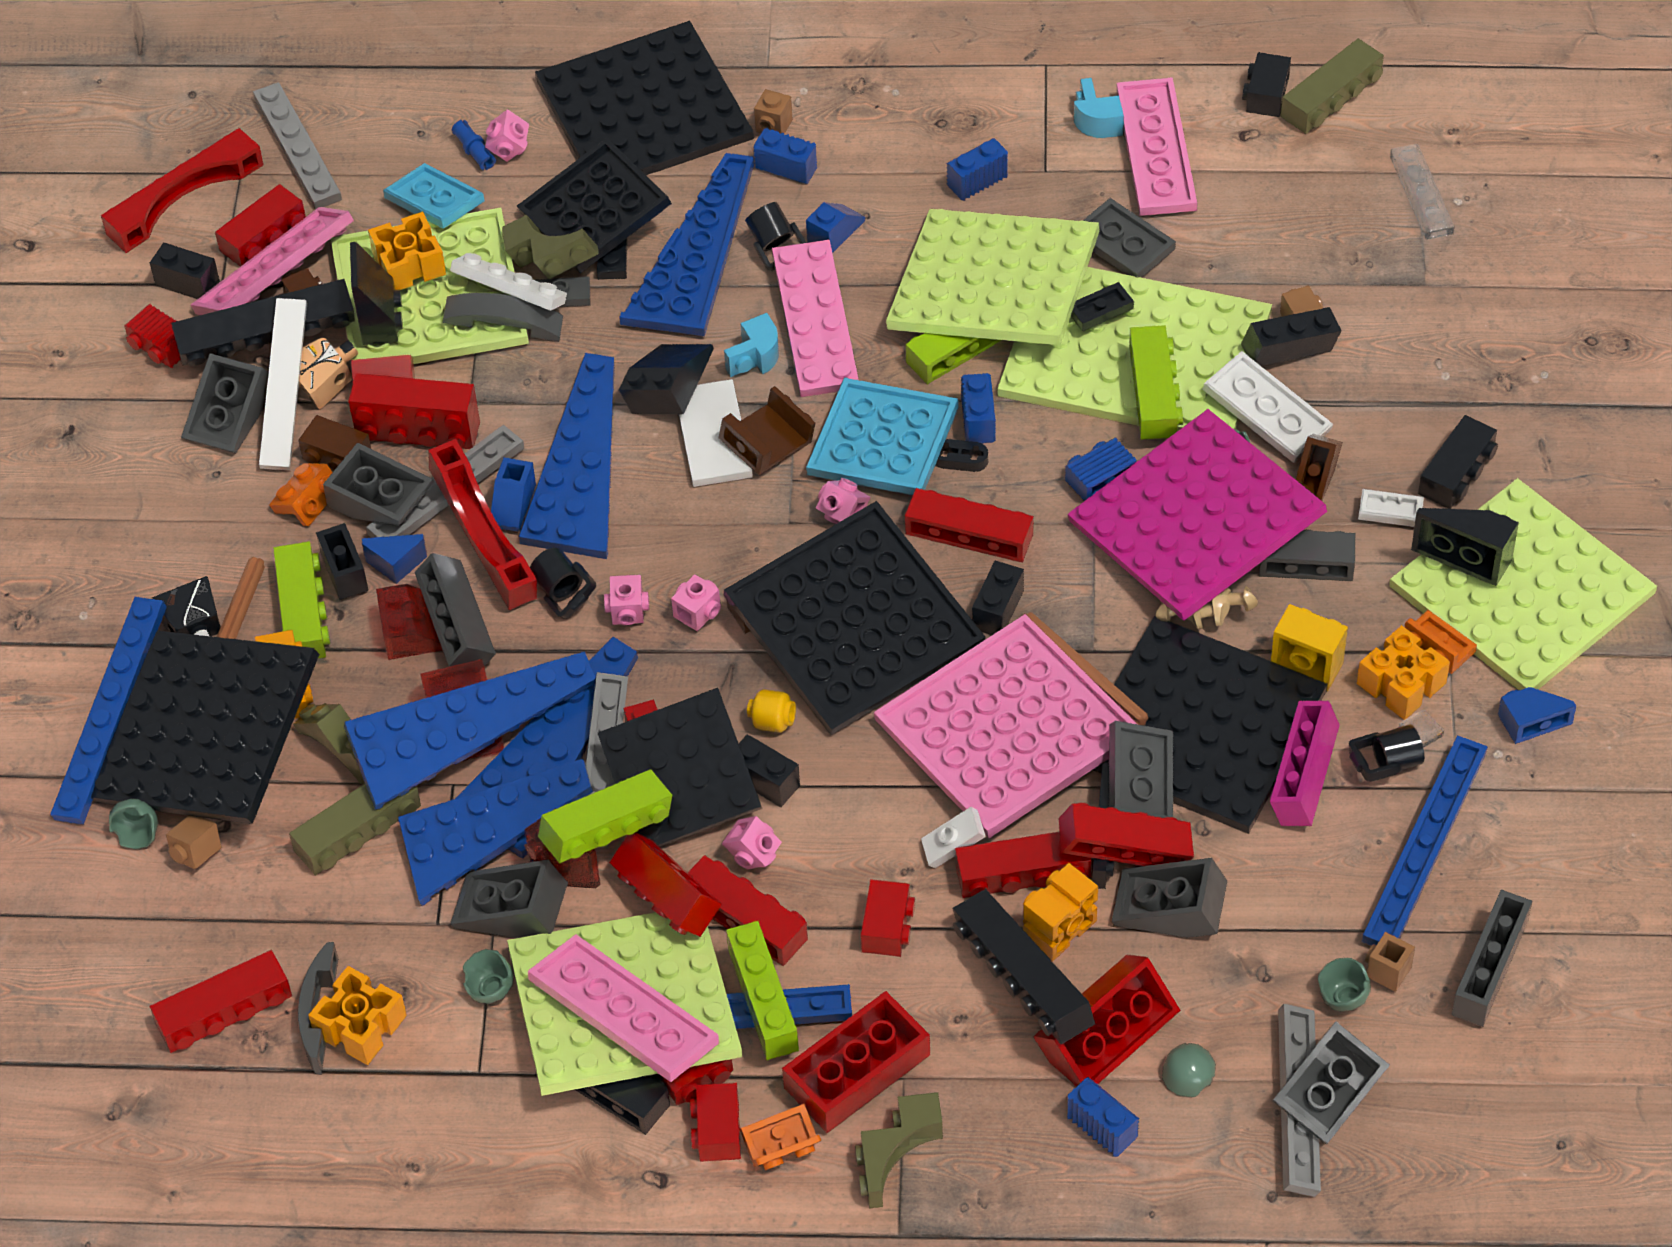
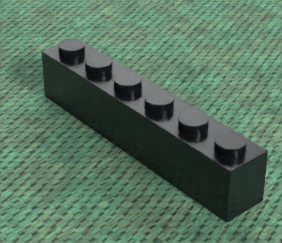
[171,279,355,366]
[952,889,1095,1044]

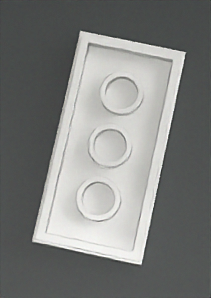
[1202,351,1333,463]
[678,379,753,487]

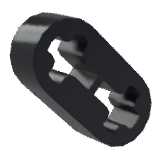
[935,439,988,472]

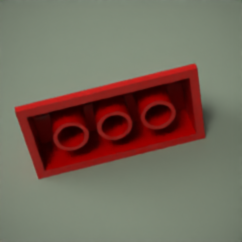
[1033,955,1181,1086]

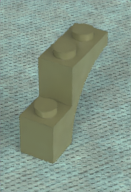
[502,215,599,279]
[293,703,365,784]
[855,1092,943,1209]

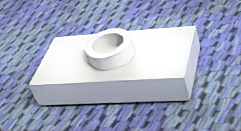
[1358,489,1424,527]
[921,807,986,869]

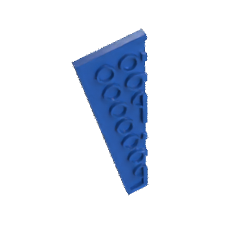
[619,153,754,336]
[519,353,615,559]
[455,637,638,859]
[344,651,596,810]

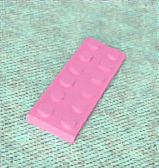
[1116,78,1197,216]
[191,207,354,315]
[772,240,859,397]
[528,934,719,1082]

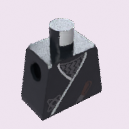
[152,576,221,637]

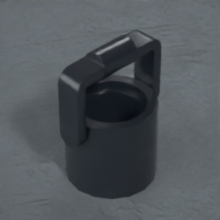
[745,202,806,271]
[530,547,596,619]
[1349,724,1425,782]

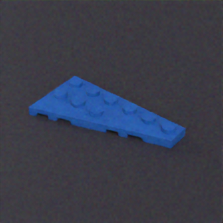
[398,759,593,906]

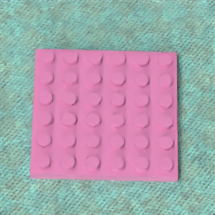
[874,614,1138,838]

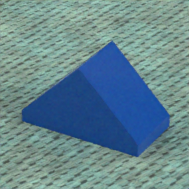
[362,534,427,584]

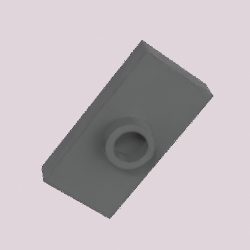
[535,277,591,307]

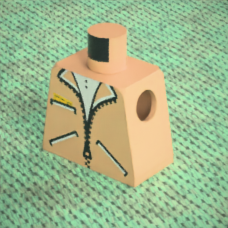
[299,338,359,410]

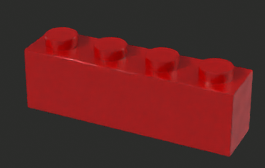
[905,488,1034,563]
[1058,803,1194,866]
[955,831,1092,898]
[609,833,722,937]
[688,855,808,966]
[149,950,292,1053]

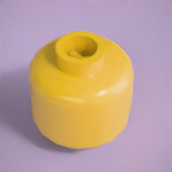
[747,689,796,733]

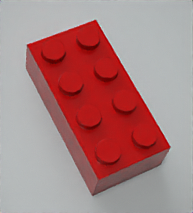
[348,373,480,449]
[782,991,930,1133]

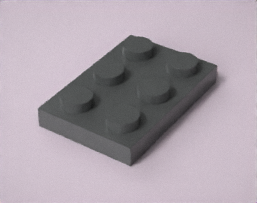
[1083,198,1176,278]
[1109,721,1173,818]

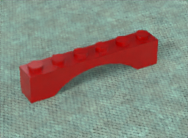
[101,128,264,253]
[428,439,537,610]

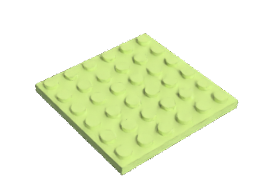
[331,208,529,364]
[886,209,1099,345]
[1389,478,1657,690]
[507,912,742,1096]

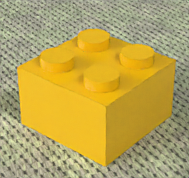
[1271,604,1348,691]

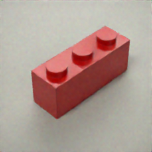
[215,184,306,267]

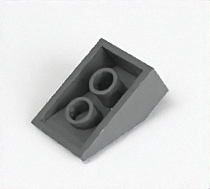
[181,354,269,453]
[323,443,434,525]
[1112,858,1228,938]
[450,860,568,938]
[1272,1022,1390,1145]

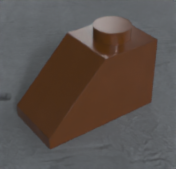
[1296,434,1343,501]

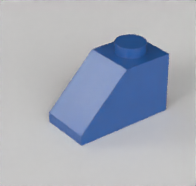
[806,202,865,253]
[1498,687,1576,744]

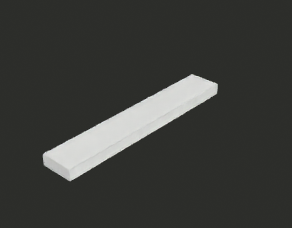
[259,298,307,471]

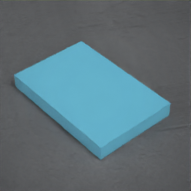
[383,163,485,229]

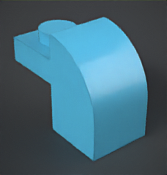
[1074,78,1124,138]
[724,313,779,377]

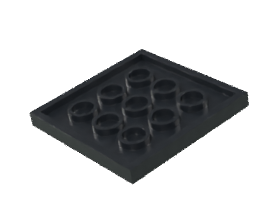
[517,138,672,274]
[597,687,763,847]

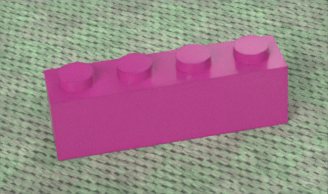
[1270,701,1340,826]

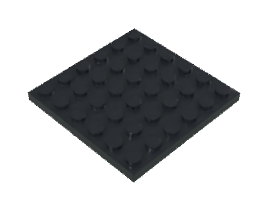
[535,21,754,175]
[723,501,986,735]
[1093,616,1328,834]
[91,630,320,824]

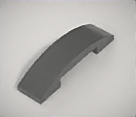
[443,293,563,342]
[298,942,339,1075]

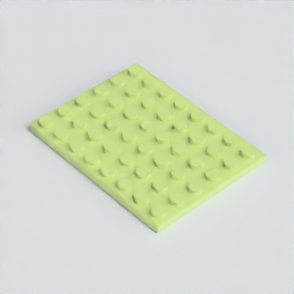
[998,267,1272,431]

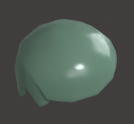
[109,798,158,850]
[463,949,513,1004]
[1318,958,1371,1012]
[1162,1043,1216,1097]

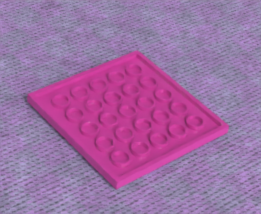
[1067,409,1327,621]

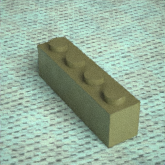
[1281,38,1384,134]
[289,784,421,876]

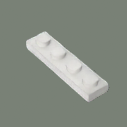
[450,253,567,311]

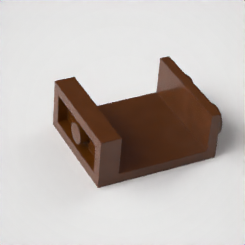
[718,386,816,475]

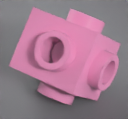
[485,109,529,162]
[816,478,871,524]
[671,574,721,632]
[604,575,649,625]
[722,816,782,870]

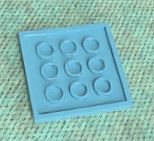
[806,378,959,495]

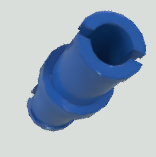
[451,120,496,170]

